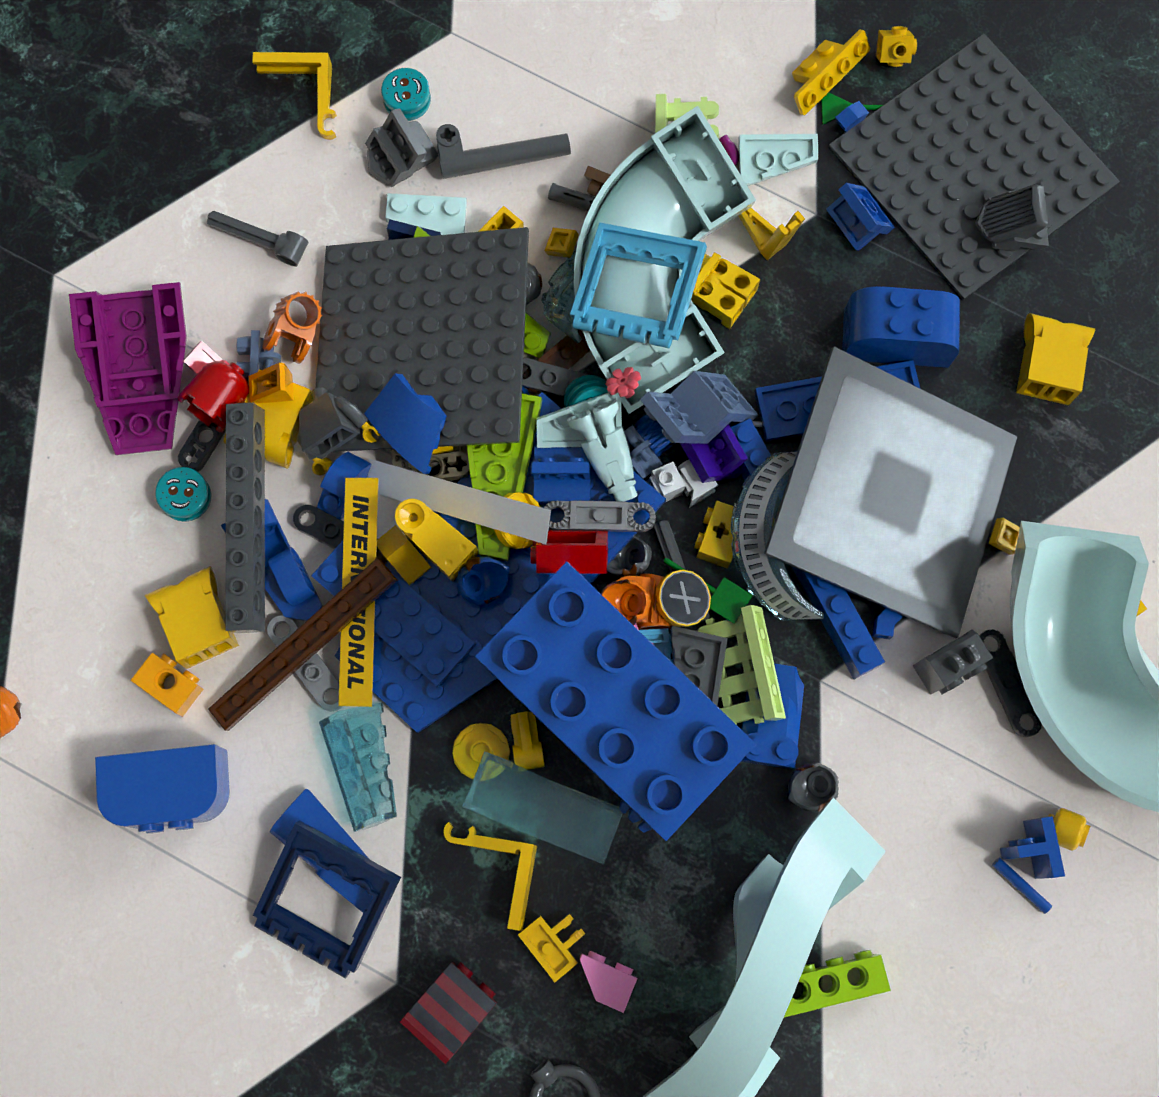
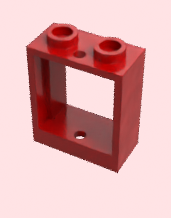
[531,530,608,574]

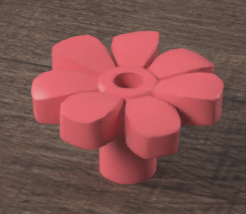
[606,367,641,398]

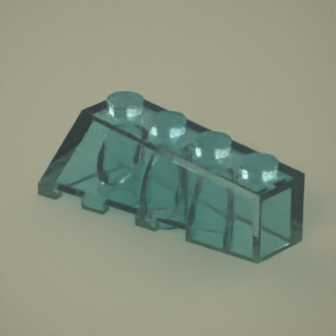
[319,702,397,832]

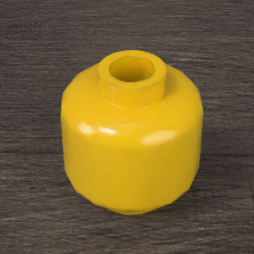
[1048,808,1090,851]

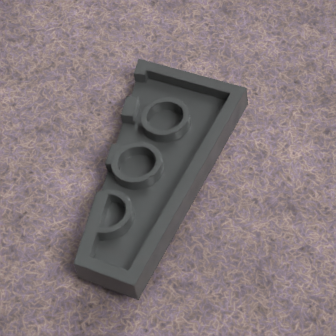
[670,626,728,706]

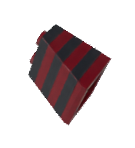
[400,962,497,1064]

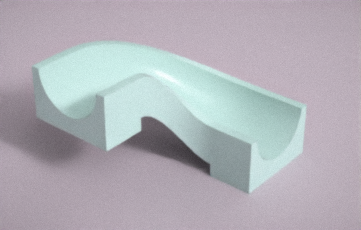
[574,106,756,414]
[1010,521,1159,812]
[643,798,885,1097]

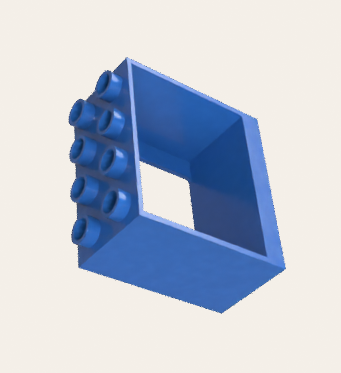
[475,562,756,841]

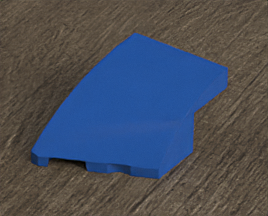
[364,373,447,474]

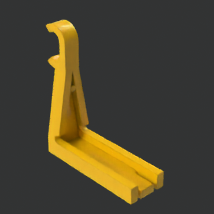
[253,52,337,140]
[738,208,805,260]
[444,822,537,931]

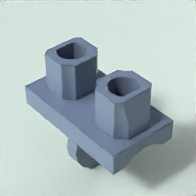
[236,330,281,381]
[624,425,663,479]

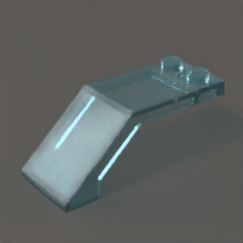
[463,752,623,865]

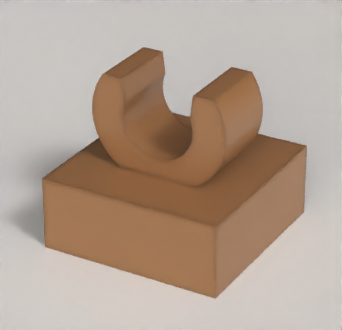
[584,166,611,197]

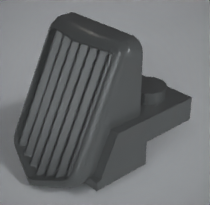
[365,108,438,187]
[976,184,1049,251]

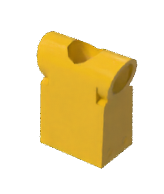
[1016,313,1095,405]
[223,369,312,469]
[395,498,479,582]
[144,566,239,669]

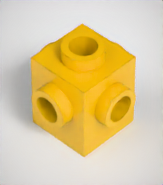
[876,26,917,67]

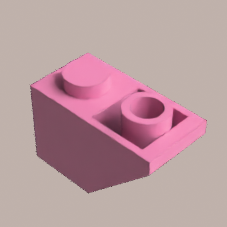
[580,951,637,1013]

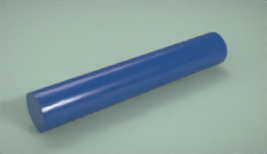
[992,857,1052,914]

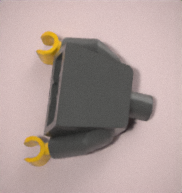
[297,387,381,476]

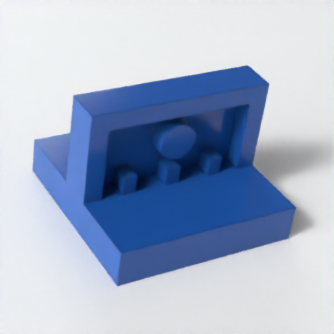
[826,183,895,250]
[532,447,591,504]
[1000,816,1065,879]

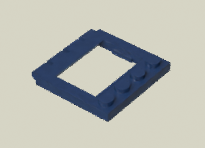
[253,820,401,979]

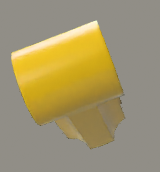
[511,712,544,771]

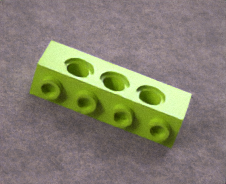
[784,950,891,1017]

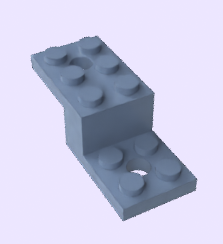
[640,371,758,444]

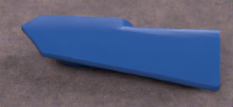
[221,499,323,621]
[270,789,373,913]

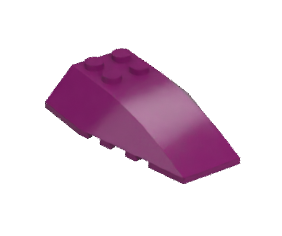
[69,282,187,455]

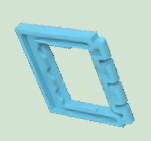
[570,222,707,348]

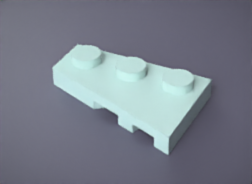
[738,134,818,186]
[385,193,467,235]
[537,393,622,448]

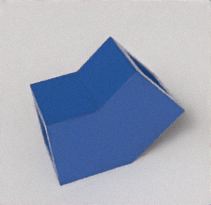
[835,101,869,133]
[872,608,902,640]

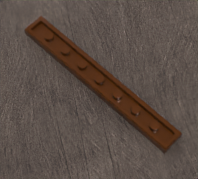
[208,558,398,731]

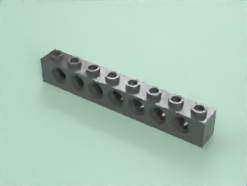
[226,403,265,633]

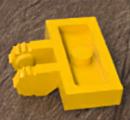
[518,914,585,982]

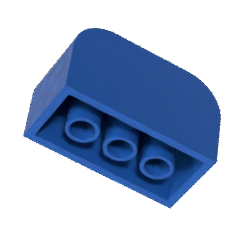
[842,287,960,368]
[95,744,230,833]

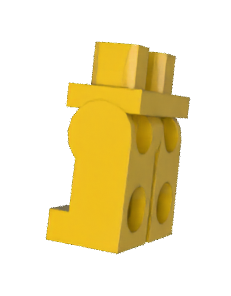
[691,252,760,329]

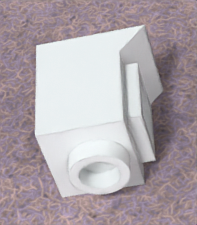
[677,460,718,508]
[646,462,685,502]

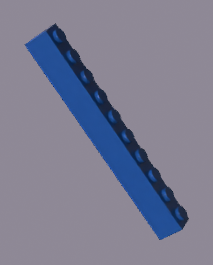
[731,418,885,680]

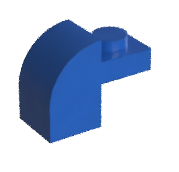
[317,452,372,520]

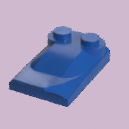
[741,663,804,770]

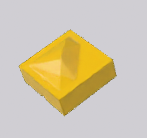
[544,227,579,258]
[989,518,1020,555]

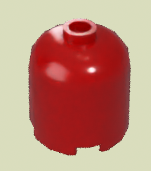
[177,361,249,432]

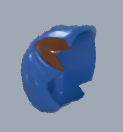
[457,557,510,605]

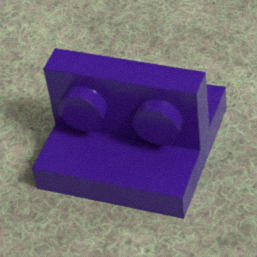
[680,424,748,483]

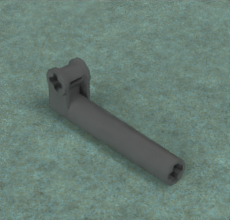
[436,124,571,179]

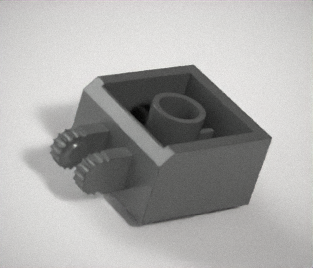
[913,629,993,695]

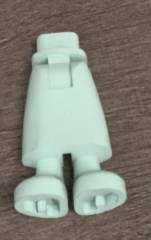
[567,400,637,502]

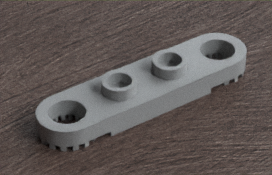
[544,501,656,532]
[267,615,342,712]

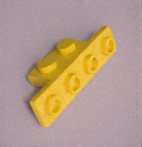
[792,29,870,115]

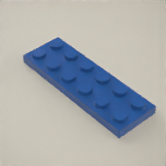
[754,360,921,442]
[311,539,476,688]

